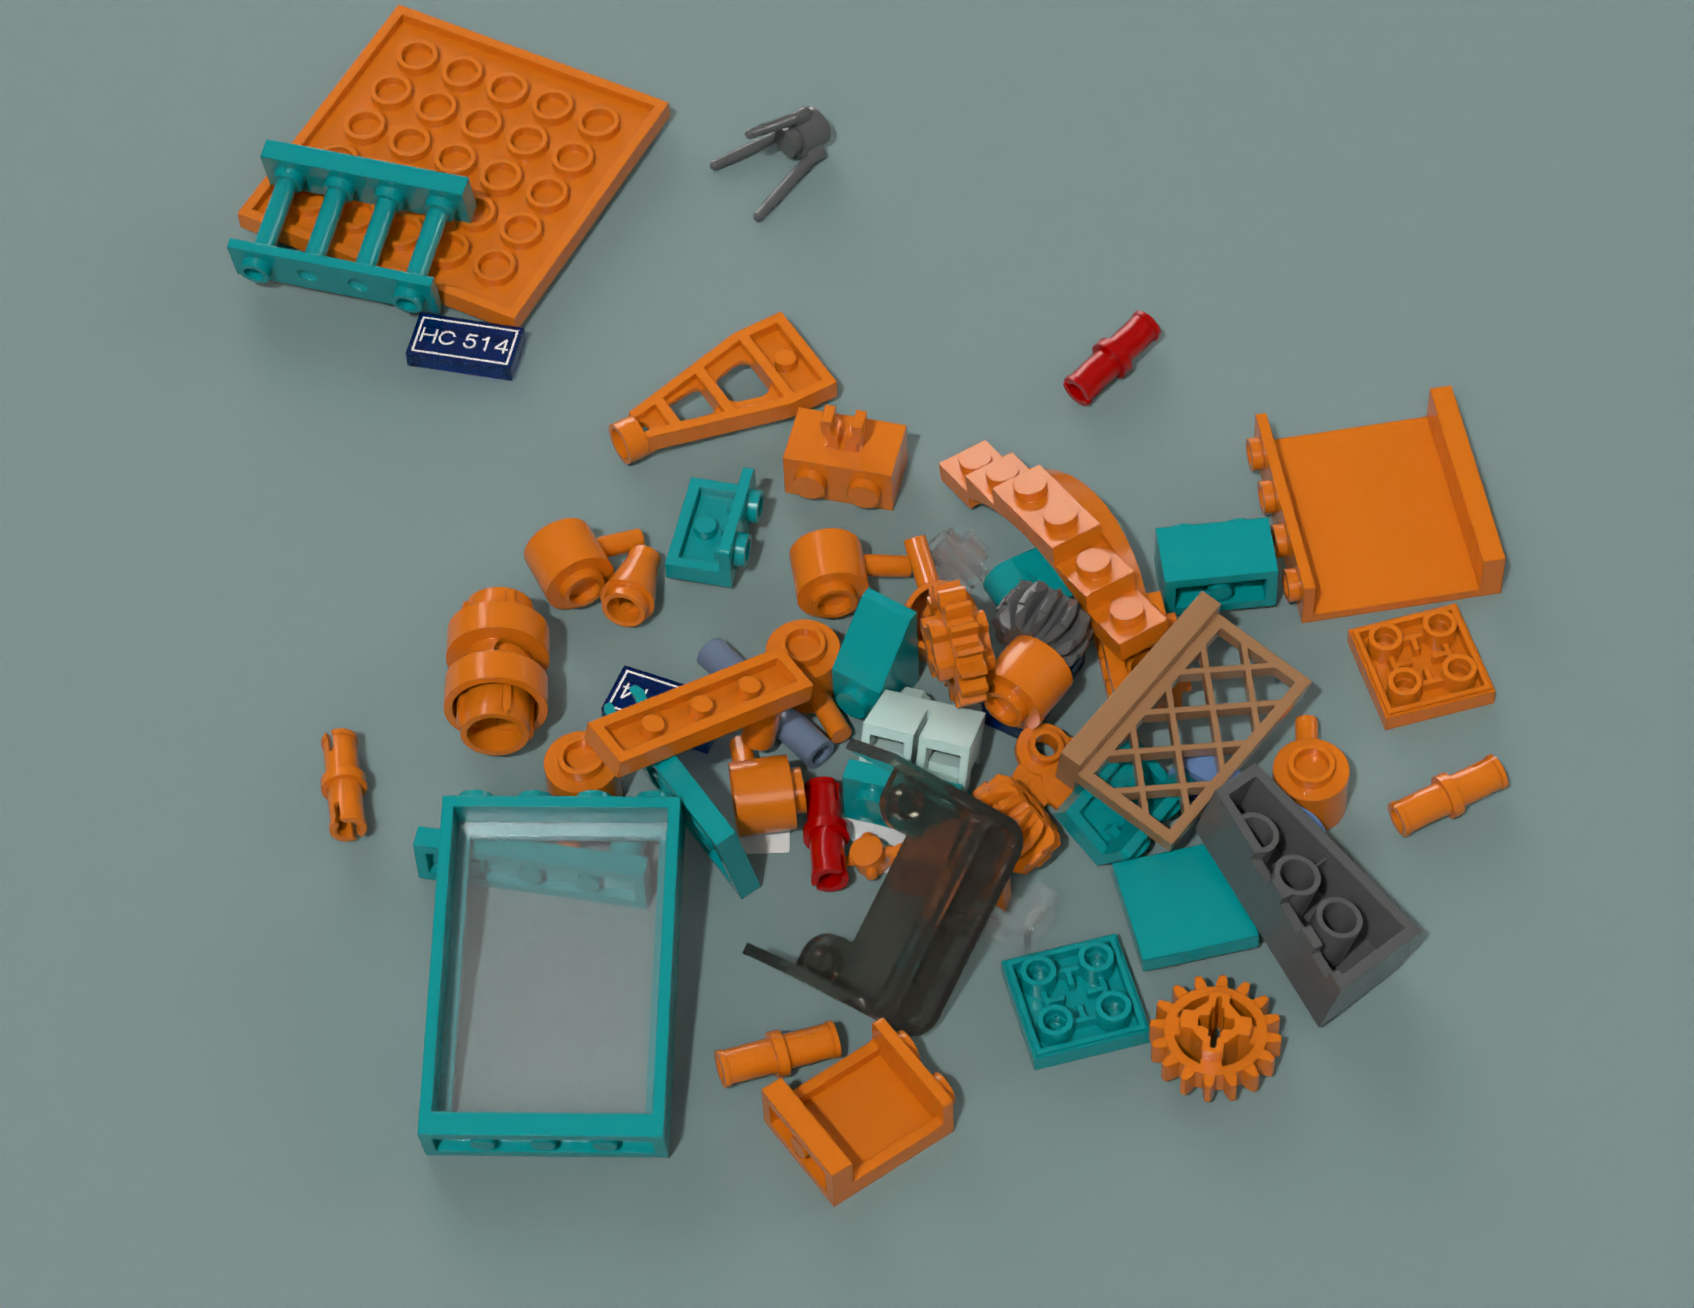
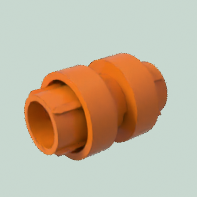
[443,587,550,756]

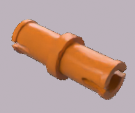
[320,728,367,842]
[1388,754,1509,837]
[714,1020,842,1088]

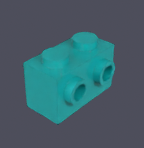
[1154,517,1278,615]

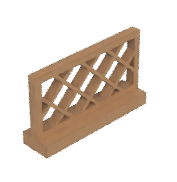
[1055,591,1312,852]

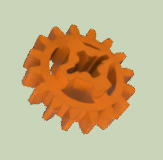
[920,579,995,708]
[1149,975,1282,1102]

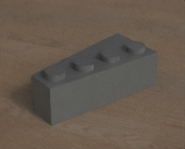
[1195,763,1421,1027]

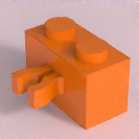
[783,404,908,511]

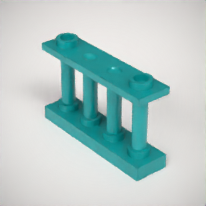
[227,139,477,314]

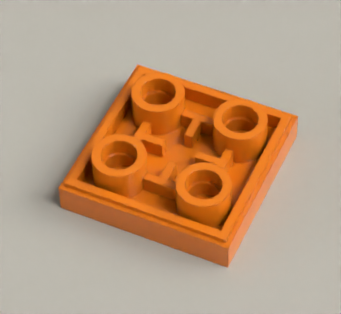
[1347,603,1496,730]

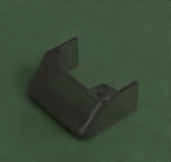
[742,738,1023,1036]

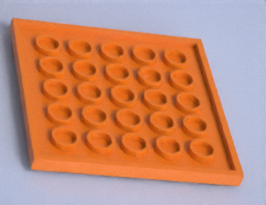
[238,4,670,332]

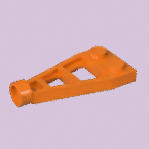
[609,312,837,465]

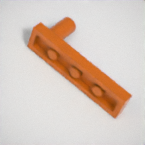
[584,646,814,778]

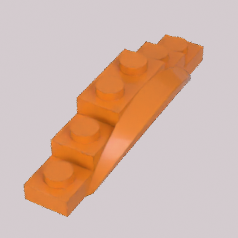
[939,440,1169,661]

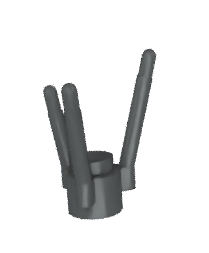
[710,105,831,222]

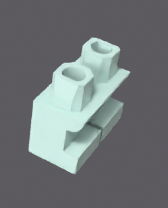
[859,687,986,797]

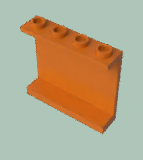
[1246,385,1506,623]

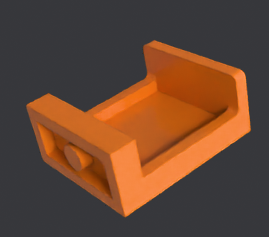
[761,1017,956,1207]

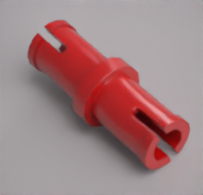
[1063,310,1161,406]
[802,776,850,892]

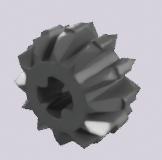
[991,580,1094,667]

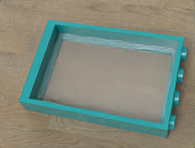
[417,789,686,1158]

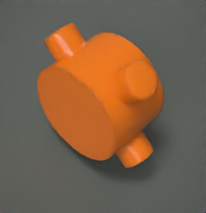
[845,832,893,880]

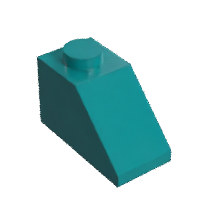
[832,587,919,719]

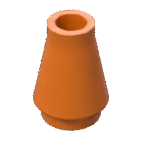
[600,545,661,627]

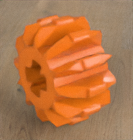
[963,773,1061,875]

